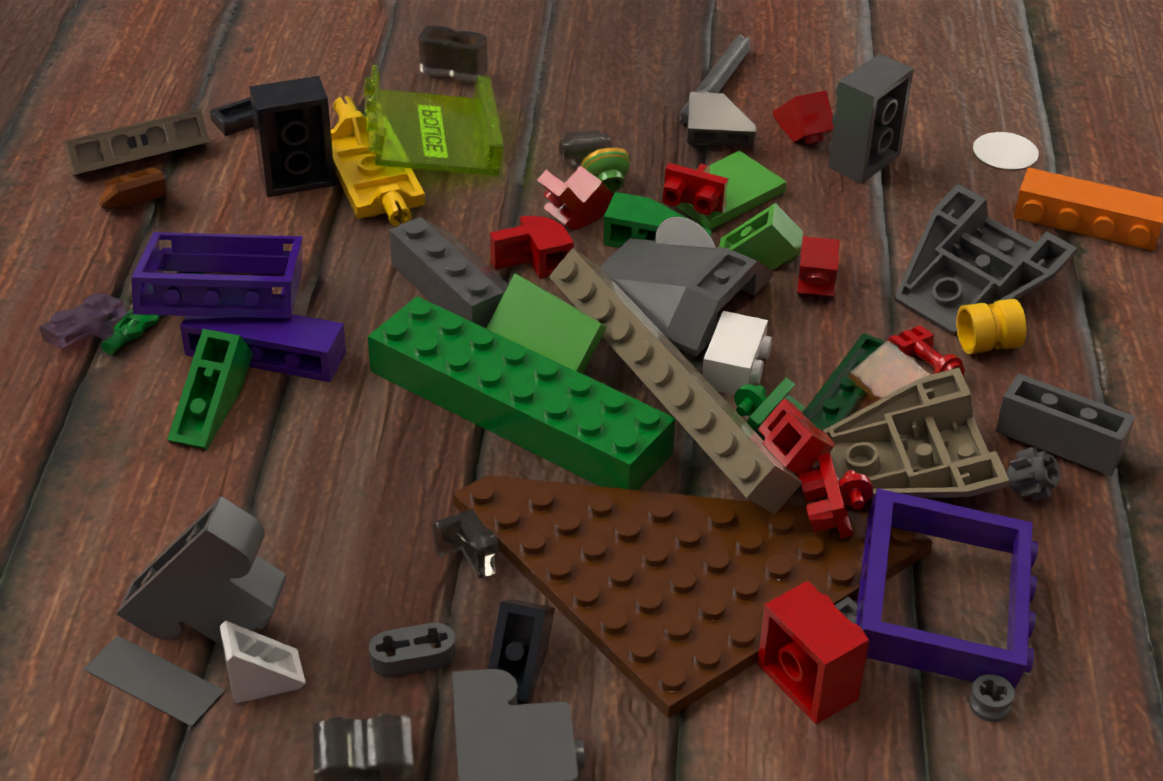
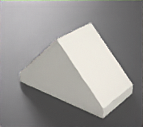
[220,621,306,704]

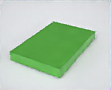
[676,151,787,230]
[486,274,607,374]

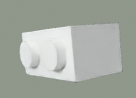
[702,311,772,395]

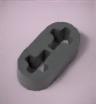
[369,623,455,677]

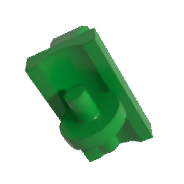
[734,377,805,441]

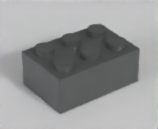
[828,54,914,184]

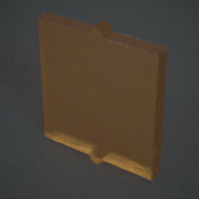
[848,340,930,401]

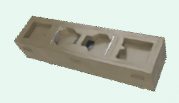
[63,108,210,175]

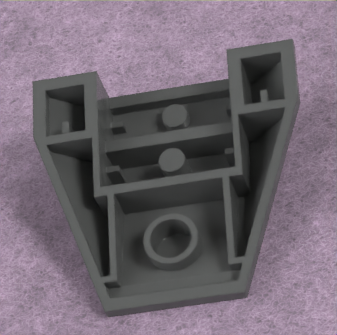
[894,184,1078,336]

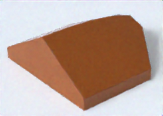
[98,167,166,208]

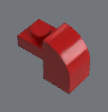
[537,166,614,229]
[490,216,574,279]
[796,236,840,298]
[758,398,835,475]

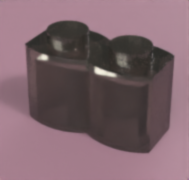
[418,26,488,84]
[313,713,414,781]

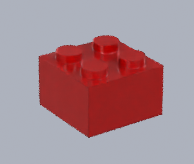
[757,581,869,725]

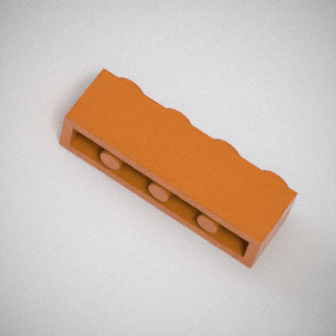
[1014,167,1163,251]

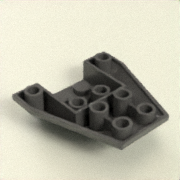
[600,238,773,356]

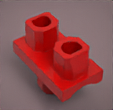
[662,163,729,216]
[799,452,873,539]

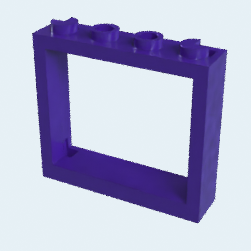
[131,232,303,318]
[855,488,1038,690]

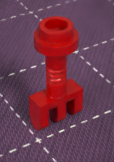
[887,325,965,376]

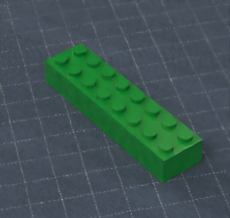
[367,296,676,490]

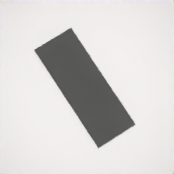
[83,635,225,726]

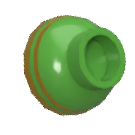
[581,147,630,192]

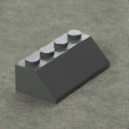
[389,217,509,328]

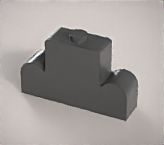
[116,496,287,646]
[452,669,585,781]

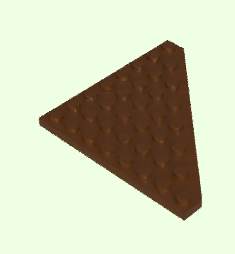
[453,475,933,718]

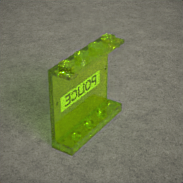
[363,65,504,176]

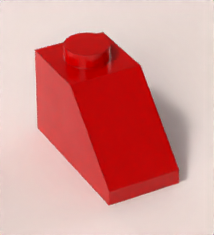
[772,90,834,145]

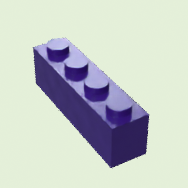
[180,314,346,382]

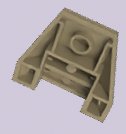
[823,368,1010,499]

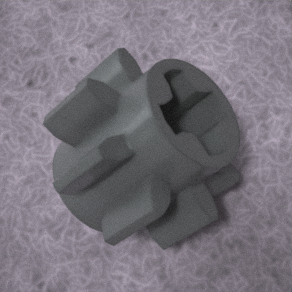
[1007,447,1061,501]

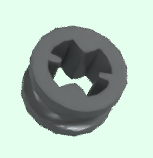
[969,674,1015,722]

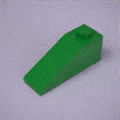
[603,192,712,248]
[167,329,253,450]

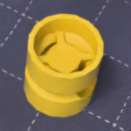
[956,299,1027,354]

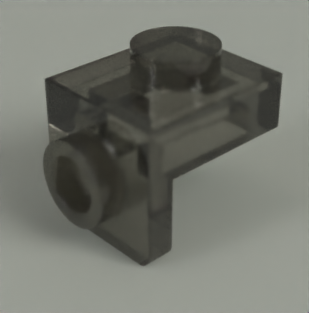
[433,509,499,579]

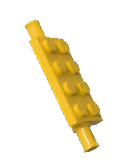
[331,96,425,227]

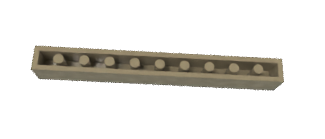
[549,248,803,515]

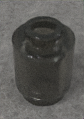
[559,130,611,166]

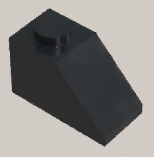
[488,599,555,702]

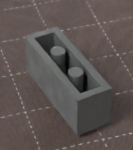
[996,373,1135,476]

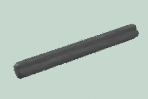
[679,35,751,124]

